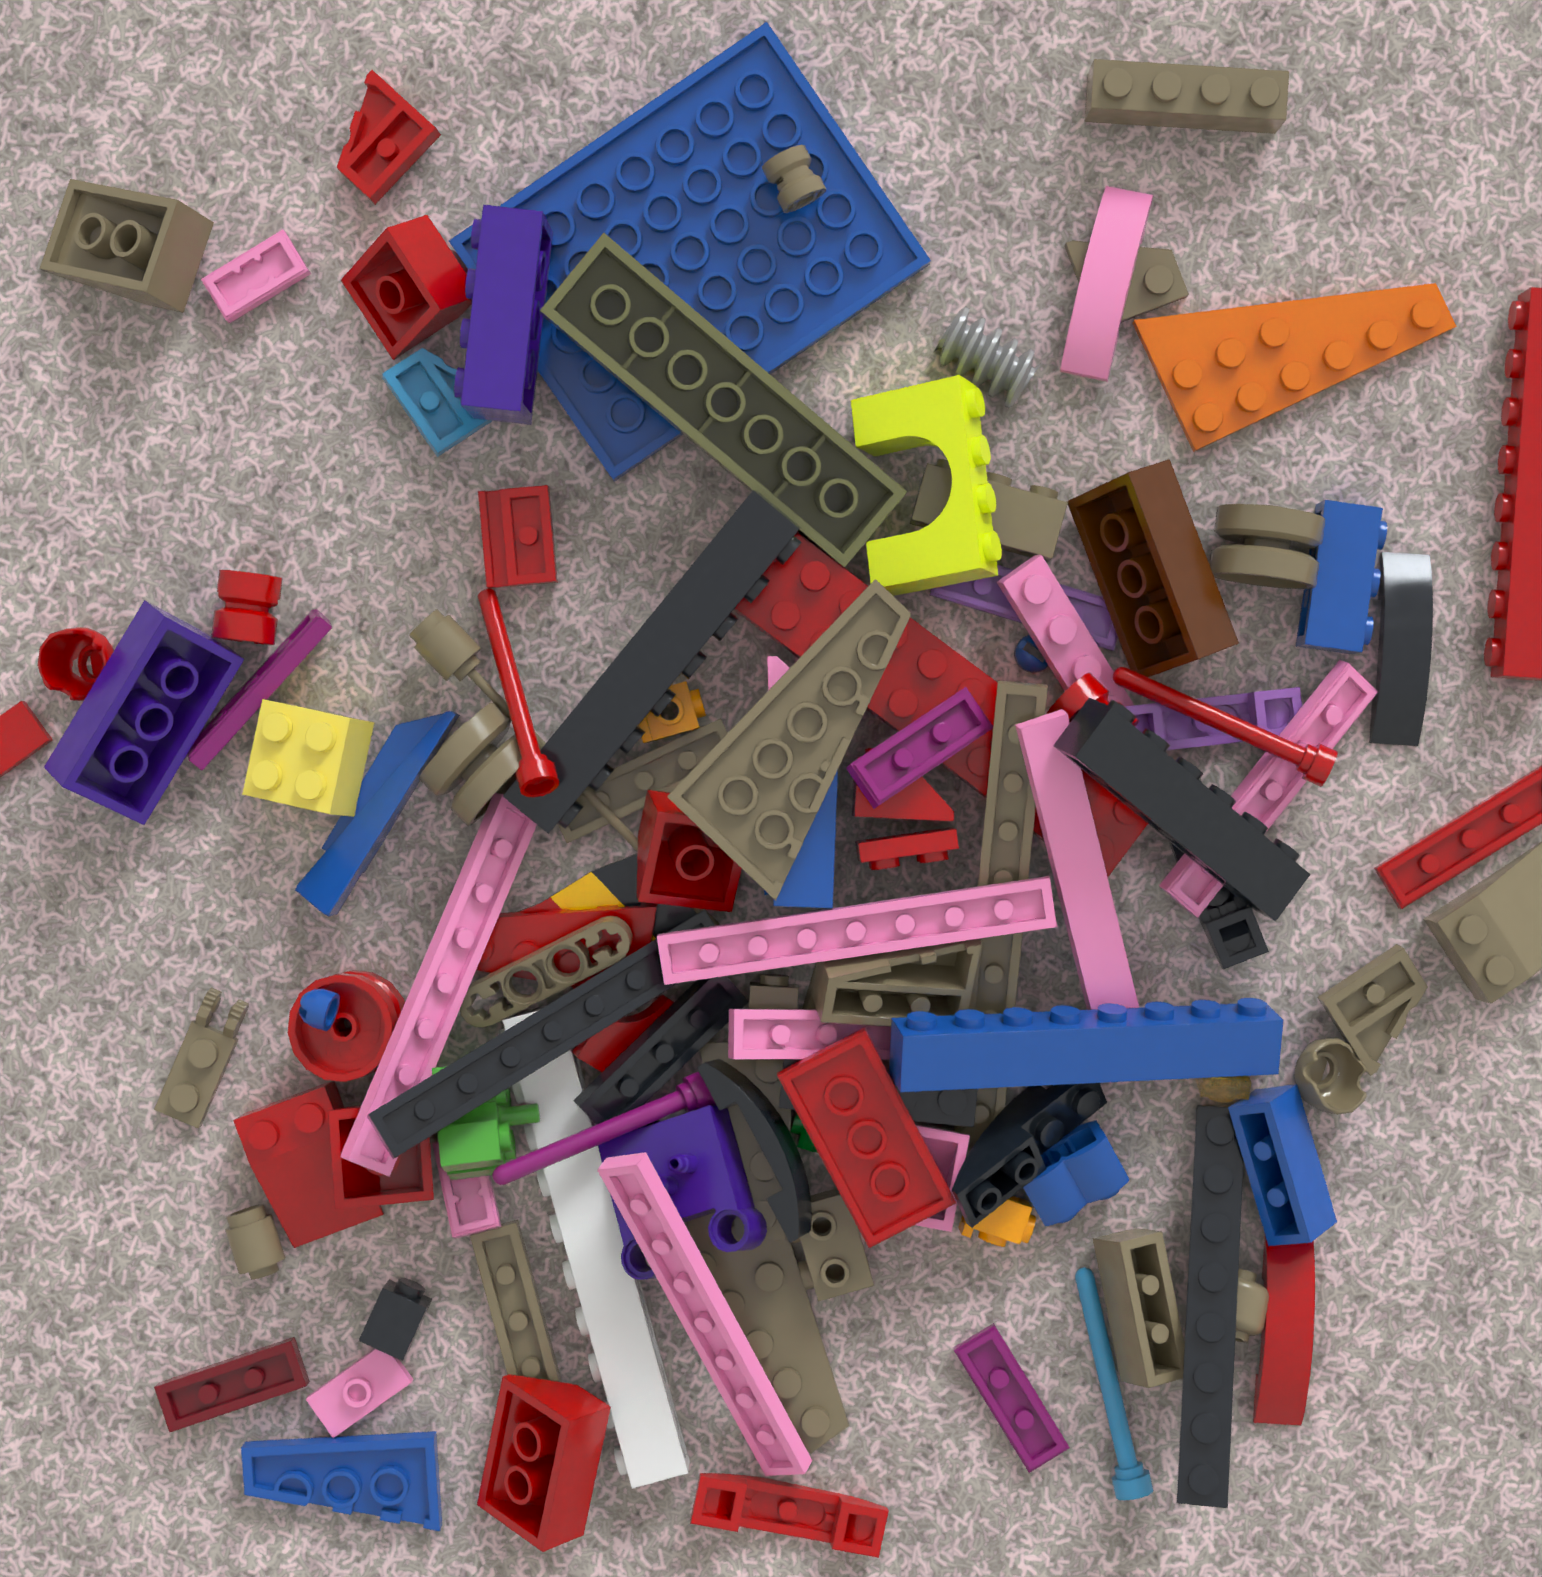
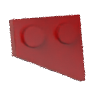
[336,70,441,205]

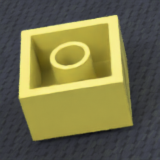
[242,699,374,817]

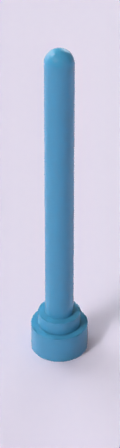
[1075,1267,1154,1500]

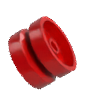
[287,970,405,1082]

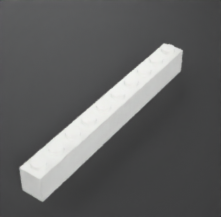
[498,1005,690,1489]

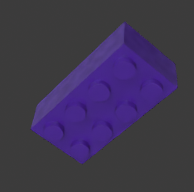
[454,205,553,425]
[44,600,244,825]

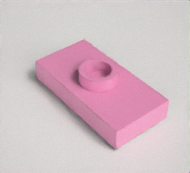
[201,230,311,324]
[432,1142,501,1239]
[306,1348,413,1438]

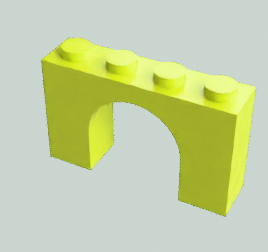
[851,375,1002,596]

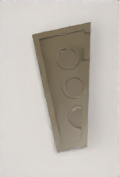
[700,1042,792,1241]

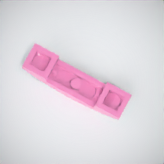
[1060,186,1153,382]

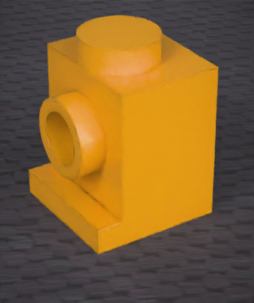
[638,681,706,744]
[958,1196,1036,1247]

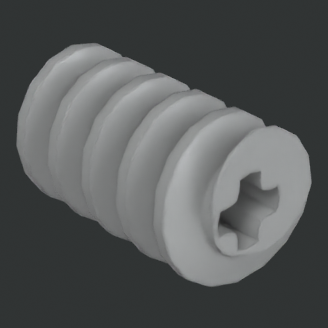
[934,306,1041,409]

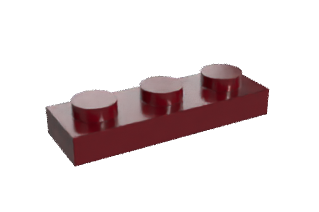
[154,1337,310,1433]

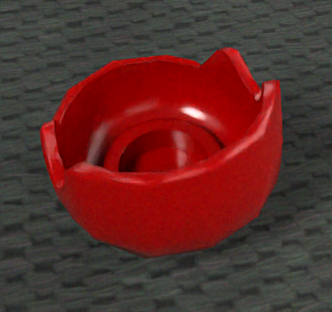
[37,627,114,701]

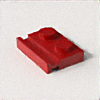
[478,485,558,589]

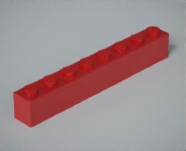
[1484,287,1542,681]

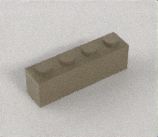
[1084,59,1289,134]

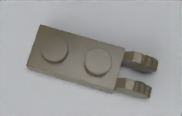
[154,987,249,1128]

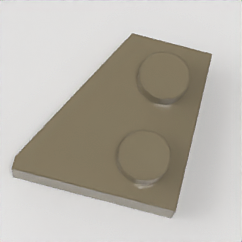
[1064,240,1189,323]
[1317,944,1428,1076]

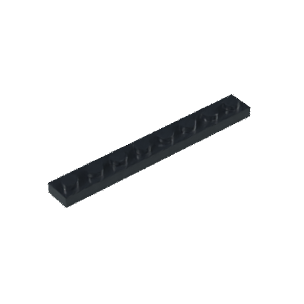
[367,910,715,1159]
[1176,1105,1243,1508]

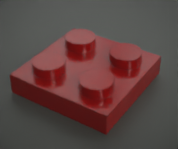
[855,827,959,870]

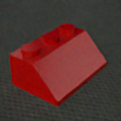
[477,1374,611,1552]

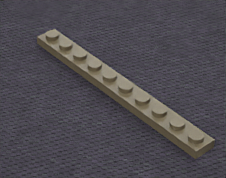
[954,680,1048,1157]

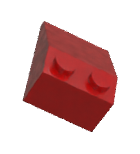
[233,1081,384,1248]

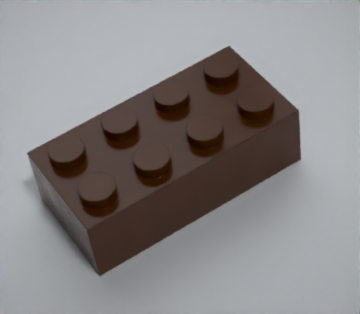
[1067,459,1239,677]

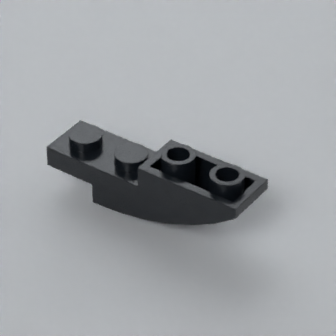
[952,1083,1107,1228]

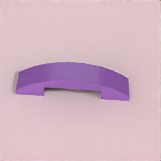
[1125,687,1302,750]

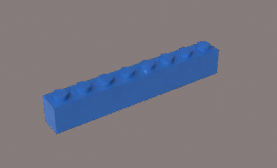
[889,998,1284,1092]

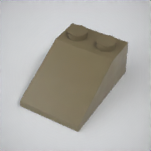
[39,179,214,313]
[1423,842,1542,1004]

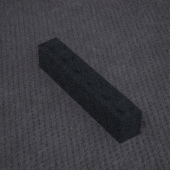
[1053,698,1311,921]

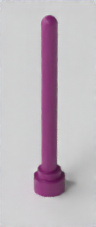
[492,1071,716,1185]

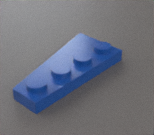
[241,1431,442,1531]

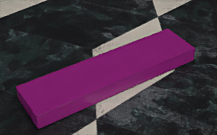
[188,609,333,771]

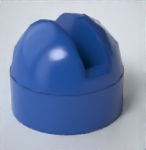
[1014,635,1049,673]
[299,989,340,1031]

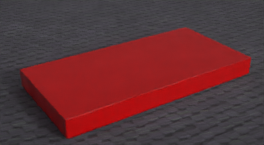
[777,1027,956,1248]

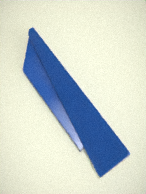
[295,711,460,917]

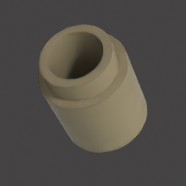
[225,1204,286,1280]

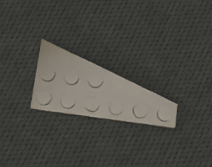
[667,579,912,901]
[684,1213,849,1454]

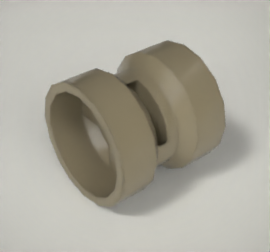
[762,145,826,213]

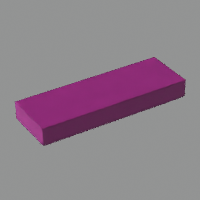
[846,687,993,809]
[953,1323,1070,1473]

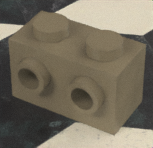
[792,1188,874,1302]

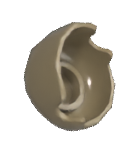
[1294,1038,1367,1115]

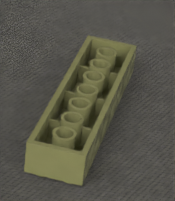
[540,233,907,568]

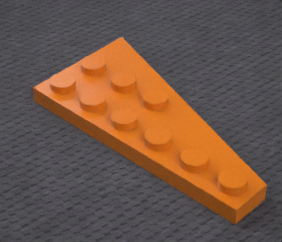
[1132,283,1457,452]

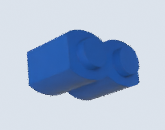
[1023,1120,1130,1226]

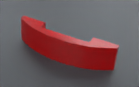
[1253,1233,1315,1426]
[690,1473,889,1558]

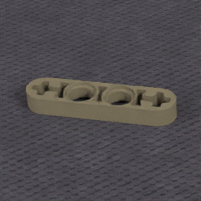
[460,916,633,1028]

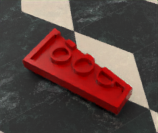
[476,903,658,987]

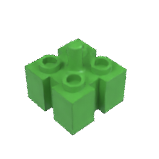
[432,1066,540,1180]

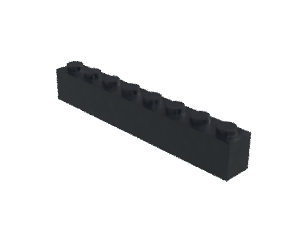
[503,490,802,834]

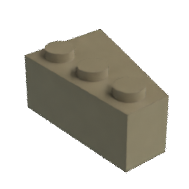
[811,939,982,1027]

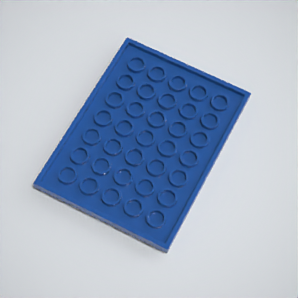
[449,22,931,482]

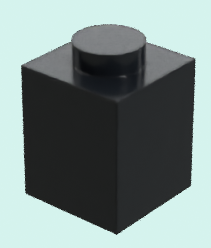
[359,1278,432,1361]

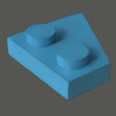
[382,348,492,457]

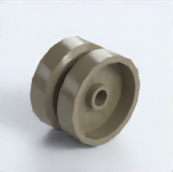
[1209,504,1326,589]
[419,702,542,826]

